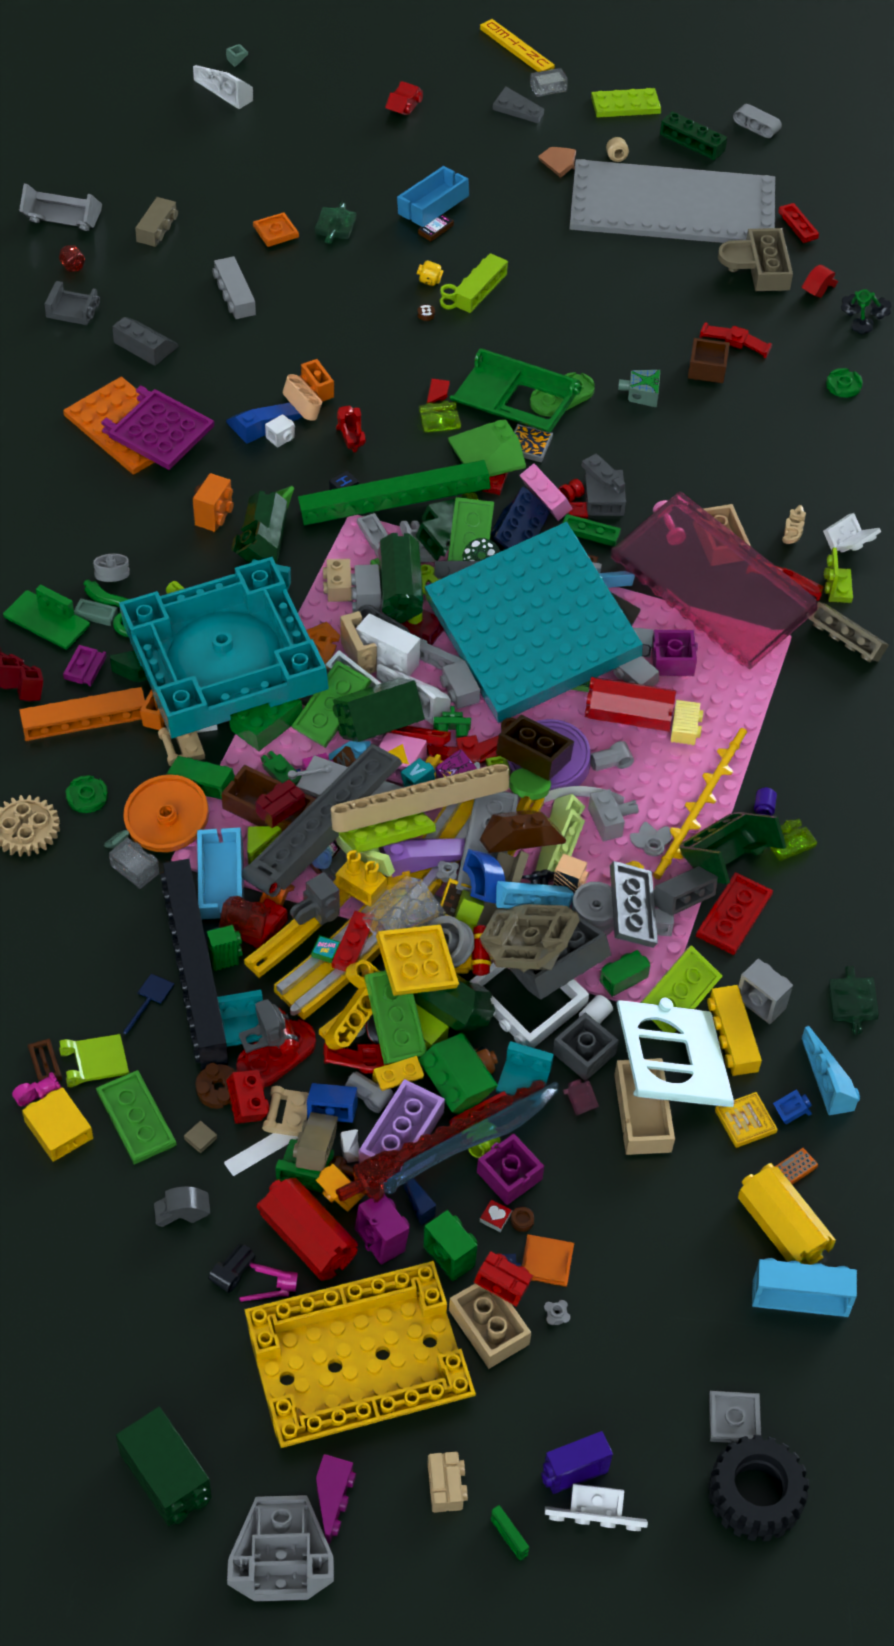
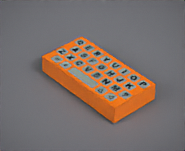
[775,1148,818,1185]

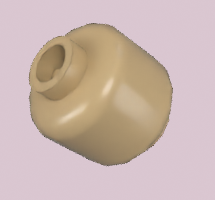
[606,137,629,162]

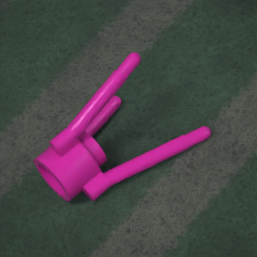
[239,1263,298,1302]

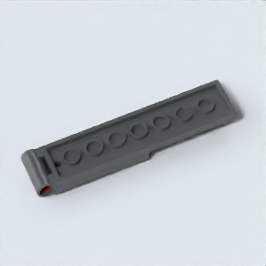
[242,743,402,897]

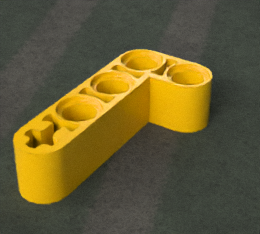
[325,960,380,1050]

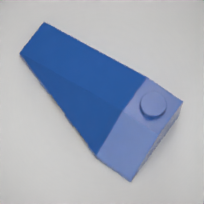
[226,403,303,444]

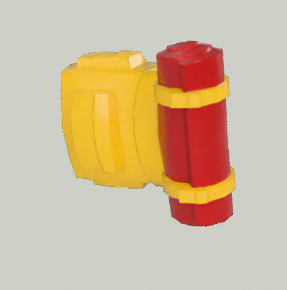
[448,925,491,976]

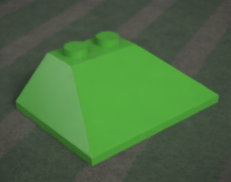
[448,420,526,477]

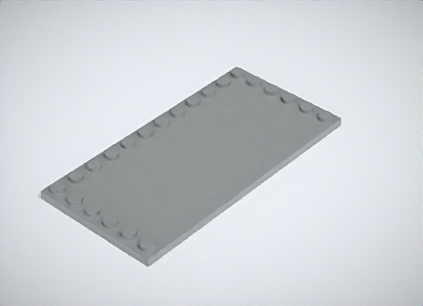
[569,159,775,243]

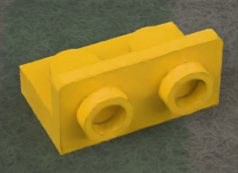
[372,1056,424,1091]

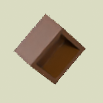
[688,338,730,383]

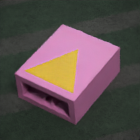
[379,732,427,783]

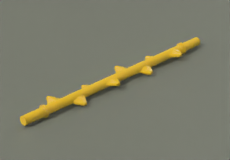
[653,728,747,880]

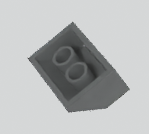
[112,317,179,366]

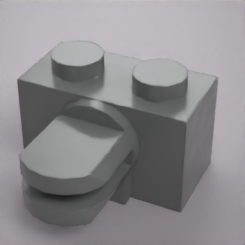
[290,872,340,925]

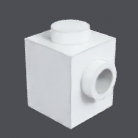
[265,414,295,448]

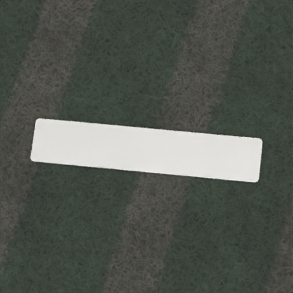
[224,1133,298,1176]

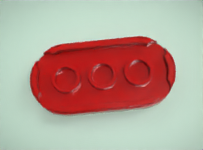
[236,1019,316,1087]

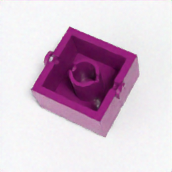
[652,630,698,676]
[477,1134,544,1205]
[355,1192,410,1265]

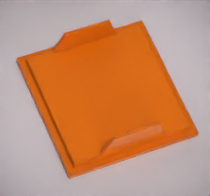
[522,1234,574,1287]

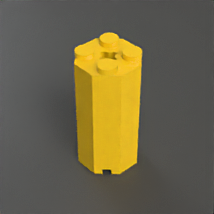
[738,1163,836,1265]

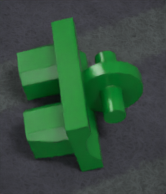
[433,706,471,738]

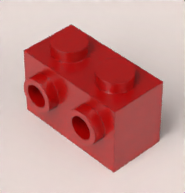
[226,1070,269,1124]

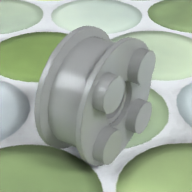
[428,916,474,968]

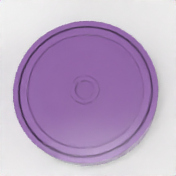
[508,719,591,791]

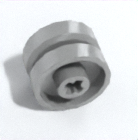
[571,882,614,936]

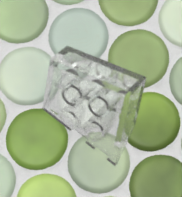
[362,876,446,939]

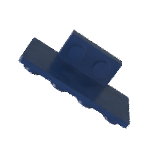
[491,486,550,549]

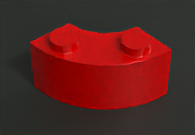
[385,81,423,115]

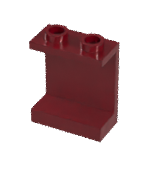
[400,609,444,645]

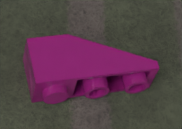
[316,1454,356,1544]

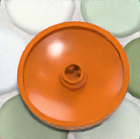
[123,775,209,852]

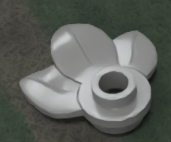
[630,822,671,857]

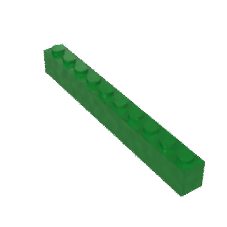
[298,460,490,525]

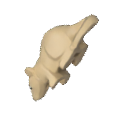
[782,505,806,544]

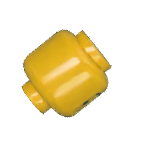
[416,260,443,286]

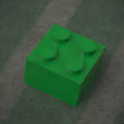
[423,1210,478,1282]

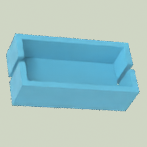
[197,827,245,919]
[752,1258,857,1317]

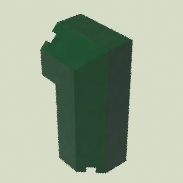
[231,491,287,564]
[414,974,495,1031]

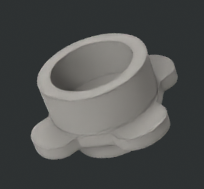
[436,861,459,882]
[544,1300,570,1325]

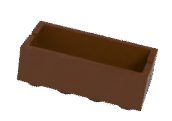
[222,765,316,833]

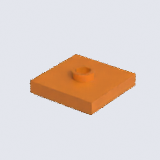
[253,212,299,247]

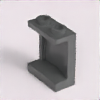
[44,281,100,325]

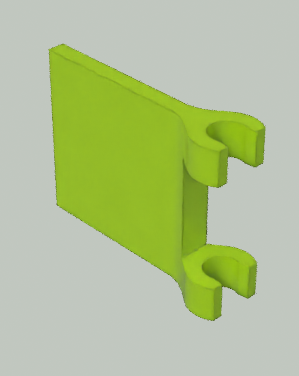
[59,1034,129,1087]

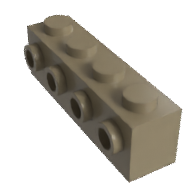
[808,602,889,662]

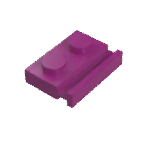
[63,645,107,686]

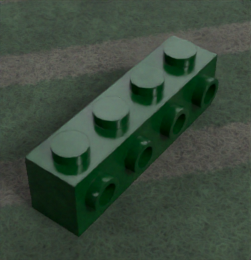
[660,111,727,161]

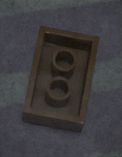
[496,714,574,781]

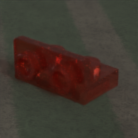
[219,896,271,939]

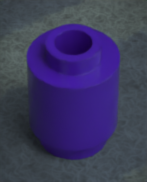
[754,787,777,816]

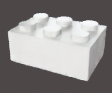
[356,613,420,676]

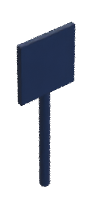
[123,974,174,1035]

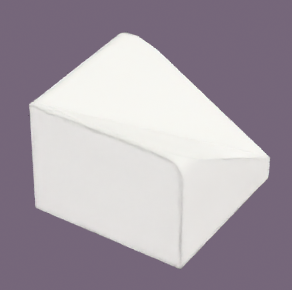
[340,1129,359,1163]

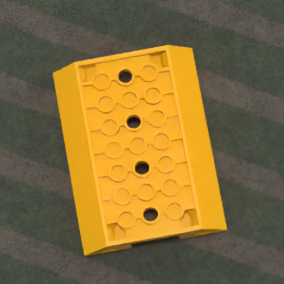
[245,1261,476,1448]

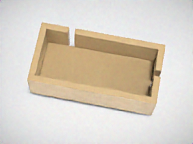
[614,1058,675,1155]

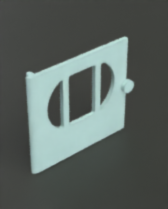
[617,998,734,1107]

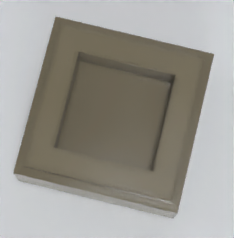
[184,1121,217,1154]

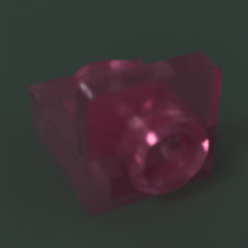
[563,1079,599,1115]

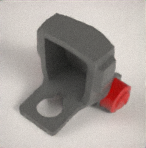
[239,999,300,1055]

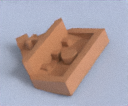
[538,147,576,177]

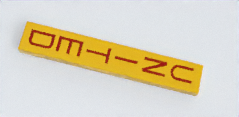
[480,19,555,76]

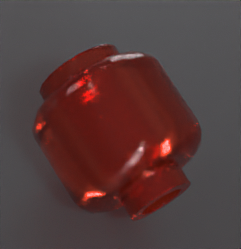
[59,245,85,272]

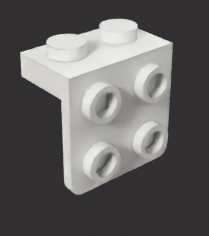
[823,513,881,552]

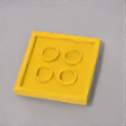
[376,924,459,996]

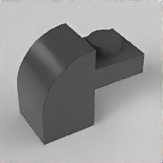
[154,1186,211,1227]

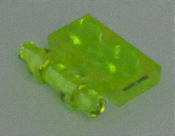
[419,401,461,433]
[770,819,817,861]

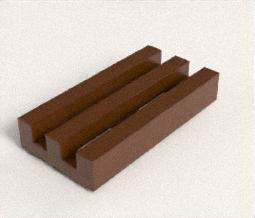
[28,1038,62,1082]

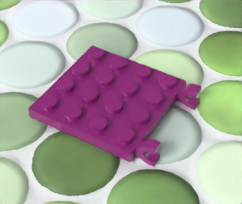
[101,385,214,470]

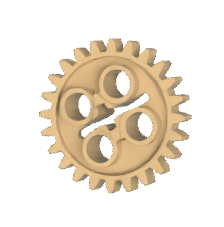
[0,795,60,857]

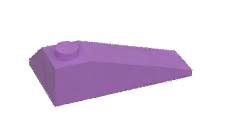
[378,838,465,878]

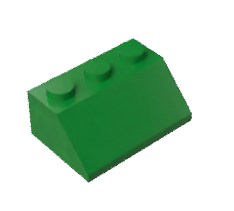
[418,1033,498,1114]

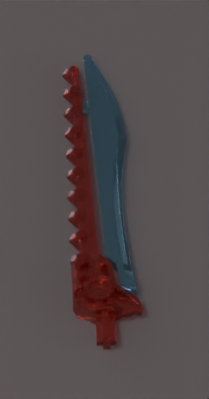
[335,1080,559,1203]

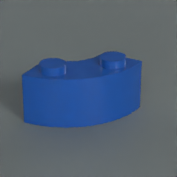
[462,849,505,904]

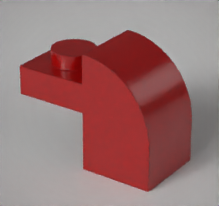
[801,264,838,298]

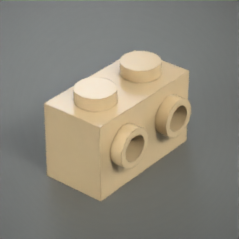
[323,559,351,602]

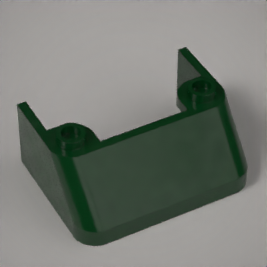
[679,812,786,884]

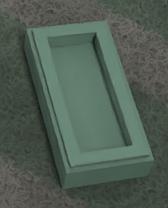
[74,598,118,626]

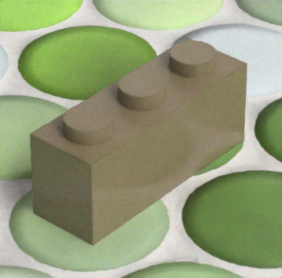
[135,197,178,247]
[293,1112,338,1172]

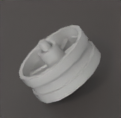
[93,554,130,582]

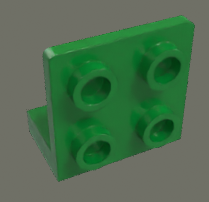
[276,1139,334,1192]

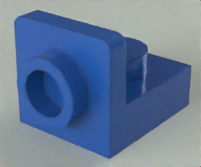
[773,1089,812,1124]

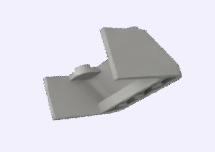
[19,183,102,231]

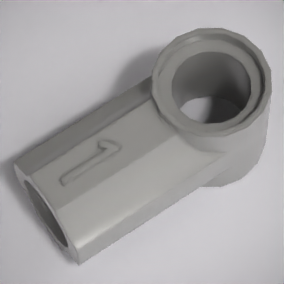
[590,741,634,771]
[345,1071,394,1113]

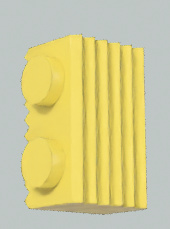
[671,700,703,746]

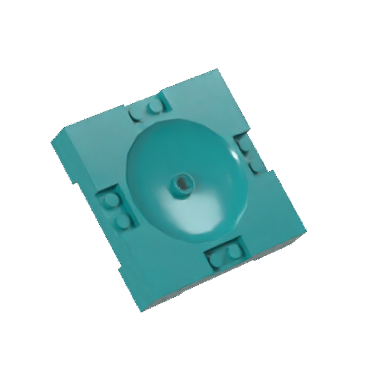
[119,557,329,739]

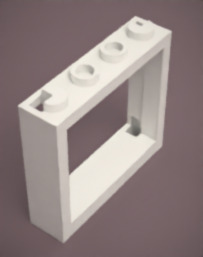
[469,962,589,1048]

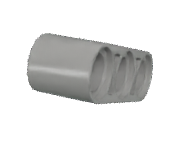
[733,104,782,138]

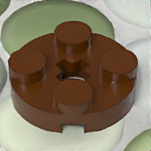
[195,1063,237,1109]

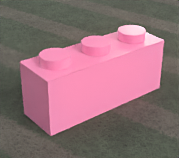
[520,464,573,521]

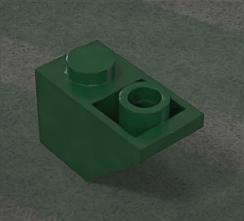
[109,651,148,682]

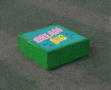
[311,935,340,963]

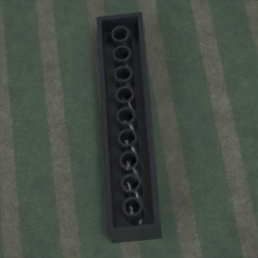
[160,859,228,1071]

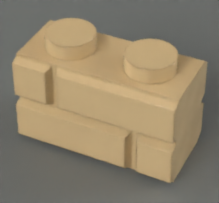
[427,1452,468,1513]

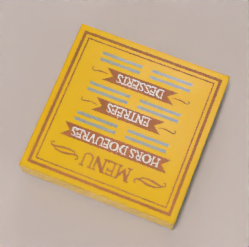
[715,1092,778,1148]

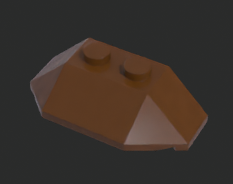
[480,810,566,853]

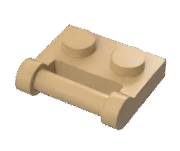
[158,727,205,766]
[262,1086,309,1137]

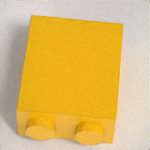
[22,1087,93,1162]

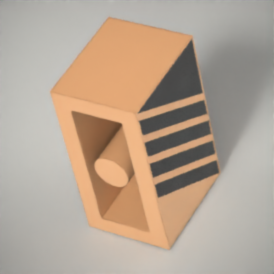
[553,854,589,893]

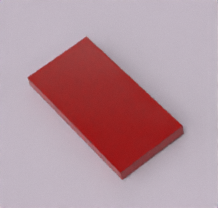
[696,872,773,955]

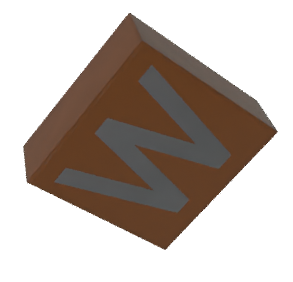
[333,746,356,767]

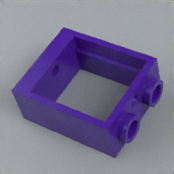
[541,1431,613,1494]

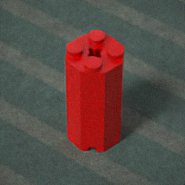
[585,677,676,732]
[256,1178,358,1281]

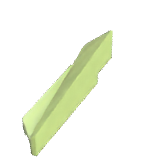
[535,794,585,872]

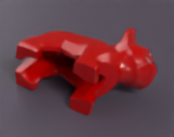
[336,406,366,452]

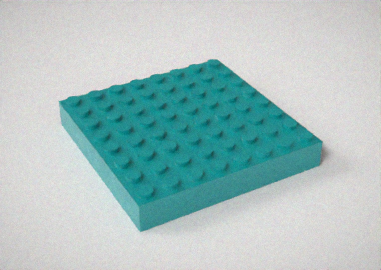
[425,522,643,723]

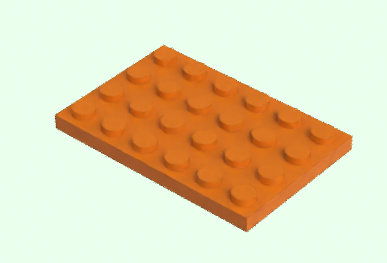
[63,376,155,475]

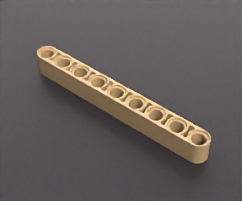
[330,764,509,832]

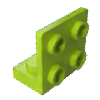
[824,547,853,603]

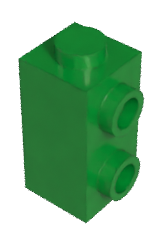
[600,950,650,997]

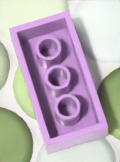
[359,1079,445,1184]

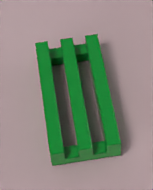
[491,1505,529,1561]

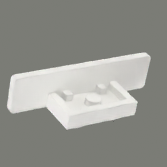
[544,1483,648,1531]

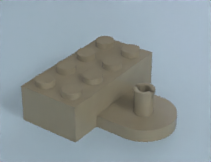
[718,228,793,291]

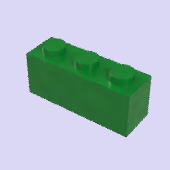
[167,756,235,800]

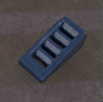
[403,1172,436,1225]

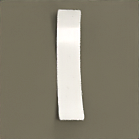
[544,786,625,805]

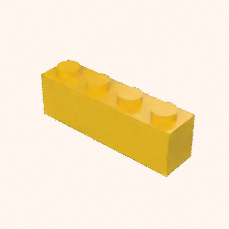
[707,985,762,1076]

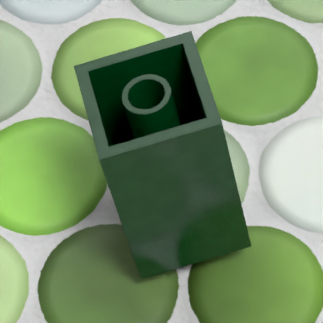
[332,678,425,742]
[116,1406,212,1527]

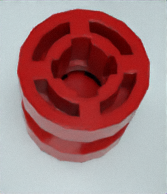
[559,478,585,502]

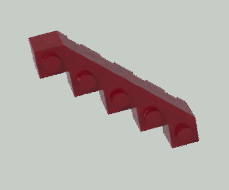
[0,648,43,701]

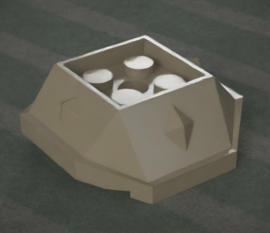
[480,904,580,973]

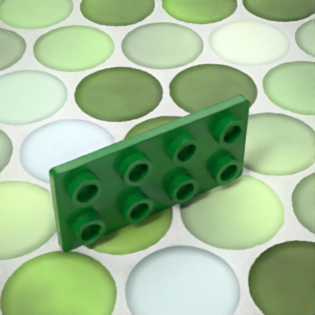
[3,584,90,650]

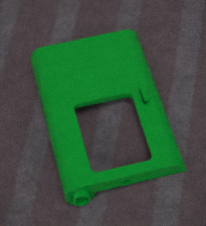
[449,348,582,433]

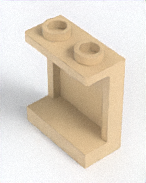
[340,611,377,674]

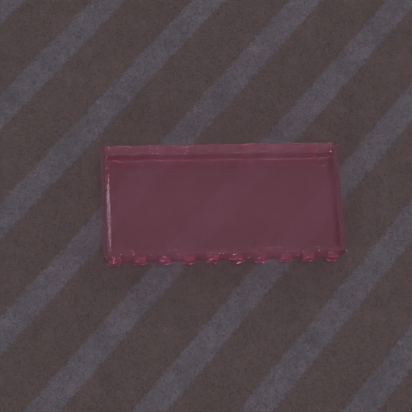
[611,492,817,669]

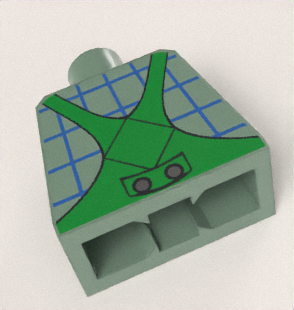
[618,370,660,407]

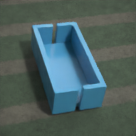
[397,166,469,227]

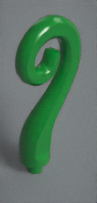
[83,579,129,637]

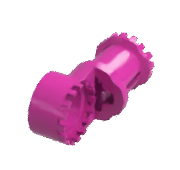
[12,1072,61,1106]

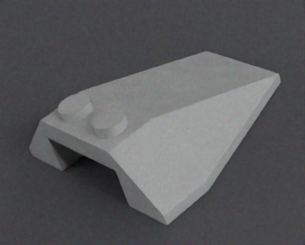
[227,1495,334,1601]

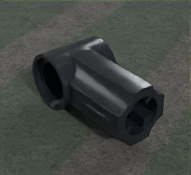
[208,1243,256,1293]

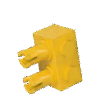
[336,850,387,907]

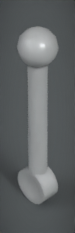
[288,764,332,780]

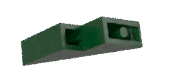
[416,496,467,561]

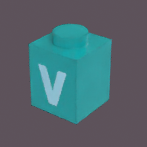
[401,758,435,787]

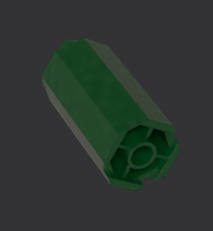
[378,533,423,623]

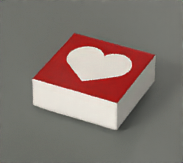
[480,1200,512,1233]

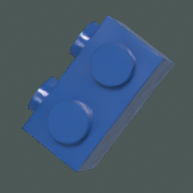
[307,1083,358,1123]

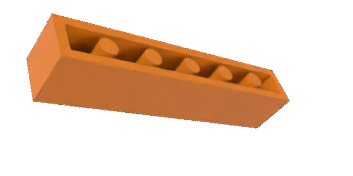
[19,687,145,741]

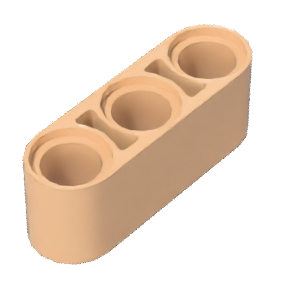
[283,374,322,421]

